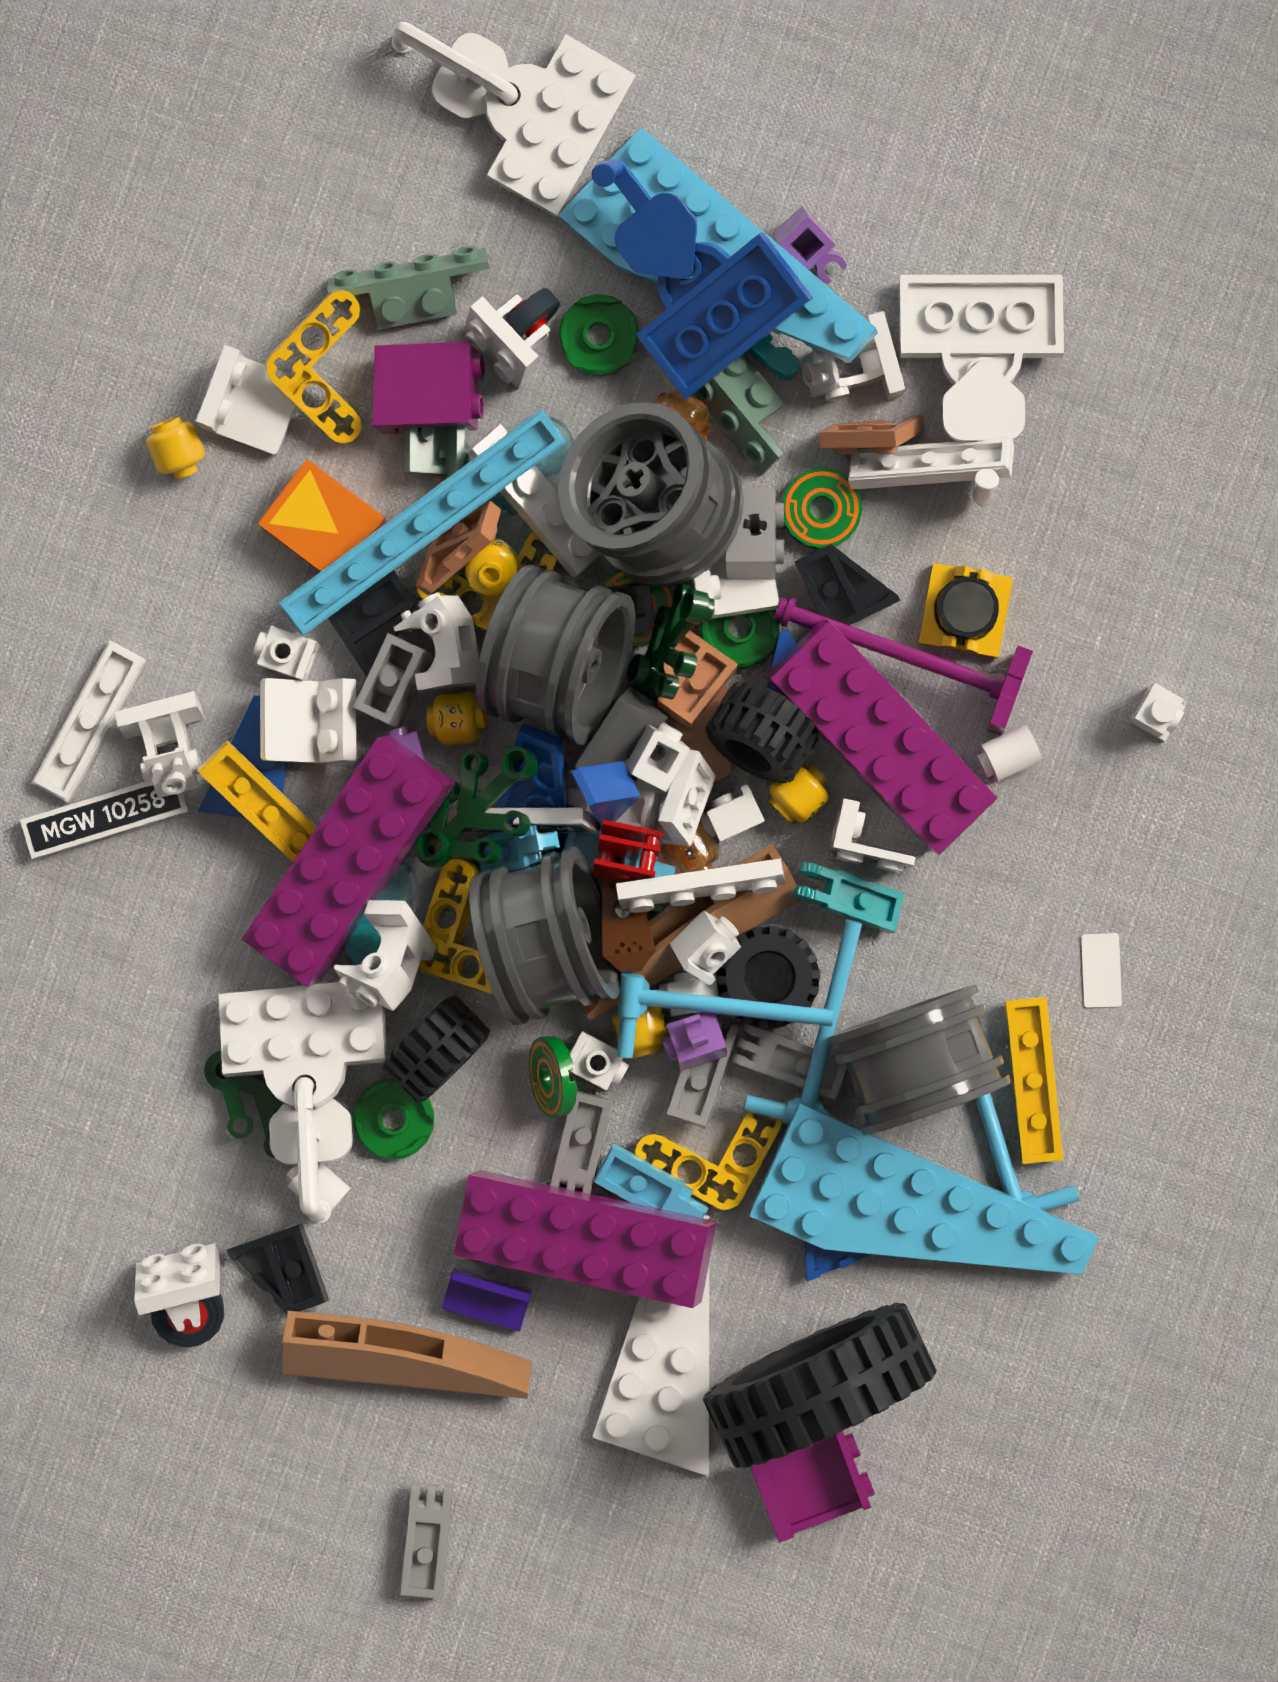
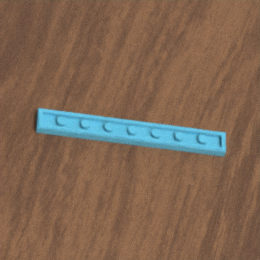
[278,408,567,637]

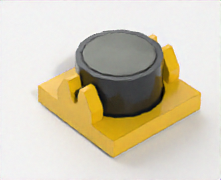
[918,563,1013,659]

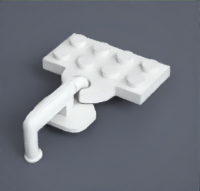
[392,22,636,218]
[899,275,1064,506]
[219,982,387,1224]

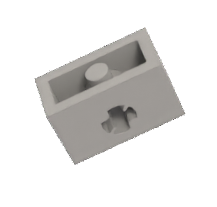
[726,488,784,579]
[353,633,434,728]

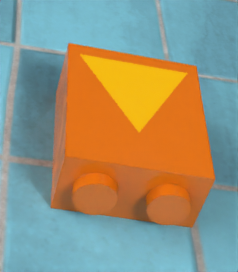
[257,459,387,572]

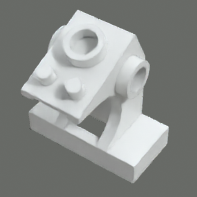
[802,311,905,401]
[394,593,479,691]
[115,691,204,798]
[334,900,436,1011]

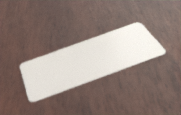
[1081,933,1122,1008]

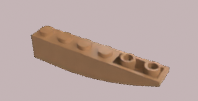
[579,844,801,1020]
[282,1311,532,1399]

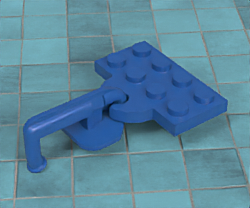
[591,159,813,400]

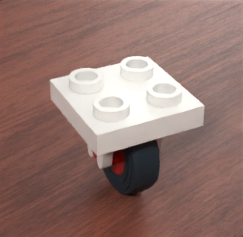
[464,288,560,389]
[134,1243,224,1347]

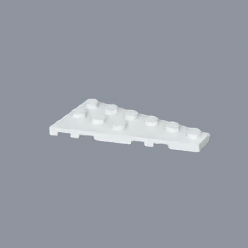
[592,1214,709,1477]

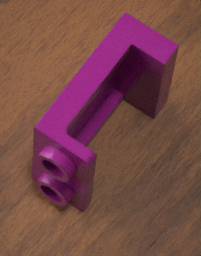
[373,342,485,434]
[750,1431,875,1543]

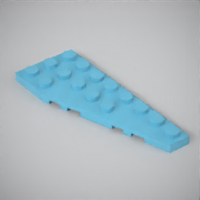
[558,127,878,363]
[748,1102,1100,1274]

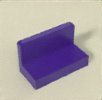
[442,1268,532,1332]

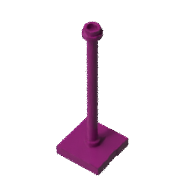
[774,597,1033,735]

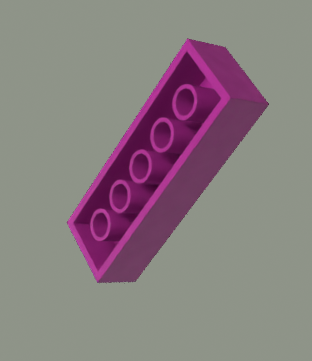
[763,619,997,855]
[241,735,455,987]
[454,1170,717,1308]

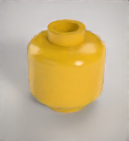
[145,416,205,480]

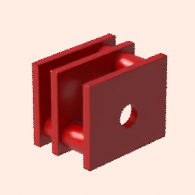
[592,819,664,883]

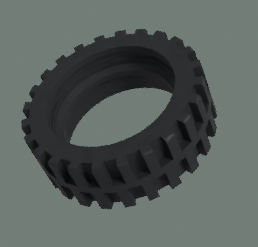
[703,1303,937,1468]

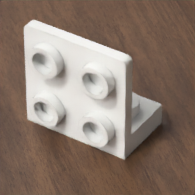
[196,345,296,455]
[692,533,779,619]
[260,678,356,764]
[634,750,716,847]
[829,799,916,873]

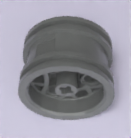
[558,402,744,587]
[476,564,636,745]
[469,846,621,1025]
[828,984,1011,1135]

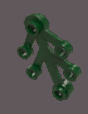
[627,583,715,700]
[415,746,538,868]
[204,1050,316,1158]

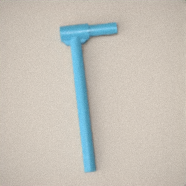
[743,920,862,1124]
[617,973,834,1058]
[975,1093,1079,1211]

